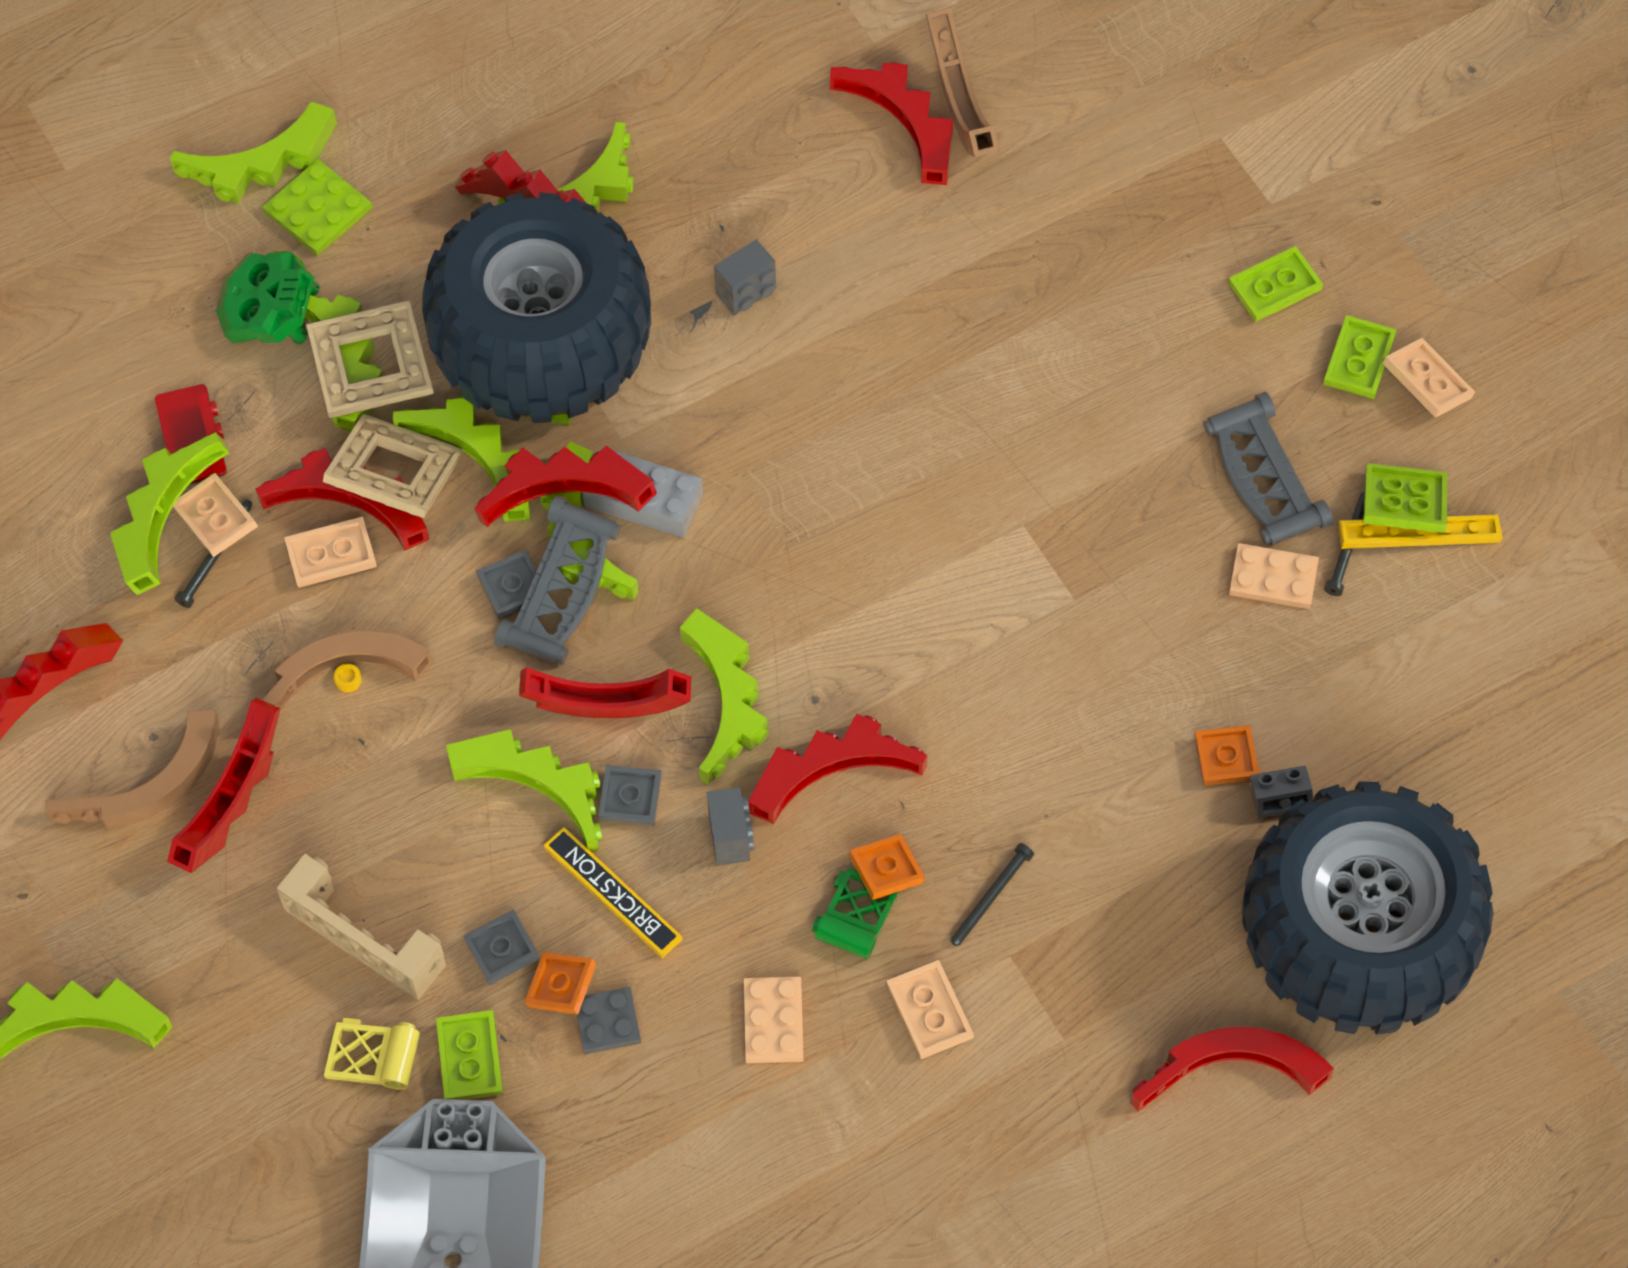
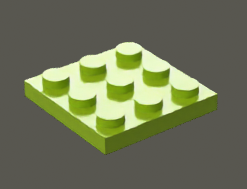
[262,159,373,256]
[1363,463,1448,533]

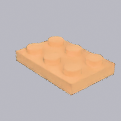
[1382,338,1475,418]
[173,473,258,557]
[284,516,377,588]
[1229,543,1319,609]
[886,960,974,1059]
[744,977,804,1063]

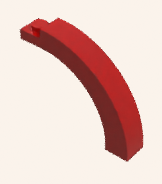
[519,667,692,718]

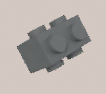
[1250,765,1313,818]

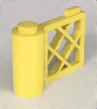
[324,1018,420,1090]

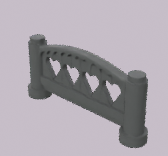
[1203,391,1333,545]
[494,496,621,665]

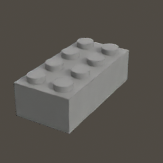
[582,447,703,538]

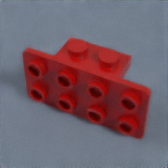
[155,384,227,483]

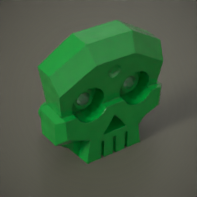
[216,251,320,344]

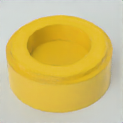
[333,663,362,692]

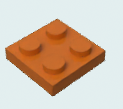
[1194,725,1259,786]
[849,834,925,900]
[524,952,597,1015]

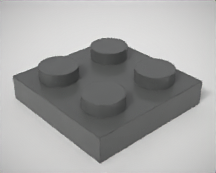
[476,550,537,619]
[598,765,662,826]
[463,909,540,985]
[577,987,641,1055]

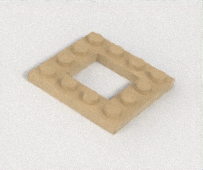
[306,300,434,418]
[323,414,463,518]

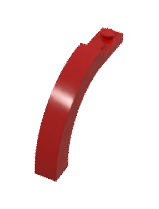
[1131,1027,1334,1112]

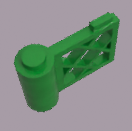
[812,868,900,959]

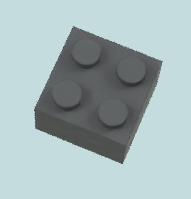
[714,239,776,315]
[707,787,754,866]

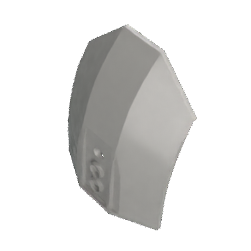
[359,1099,546,1268]

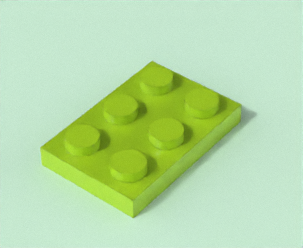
[1228,246,1323,322]
[1323,315,1397,399]
[436,1010,503,1100]

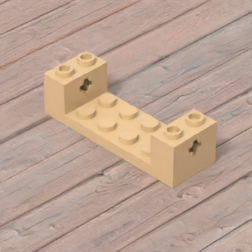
[277,854,446,1001]

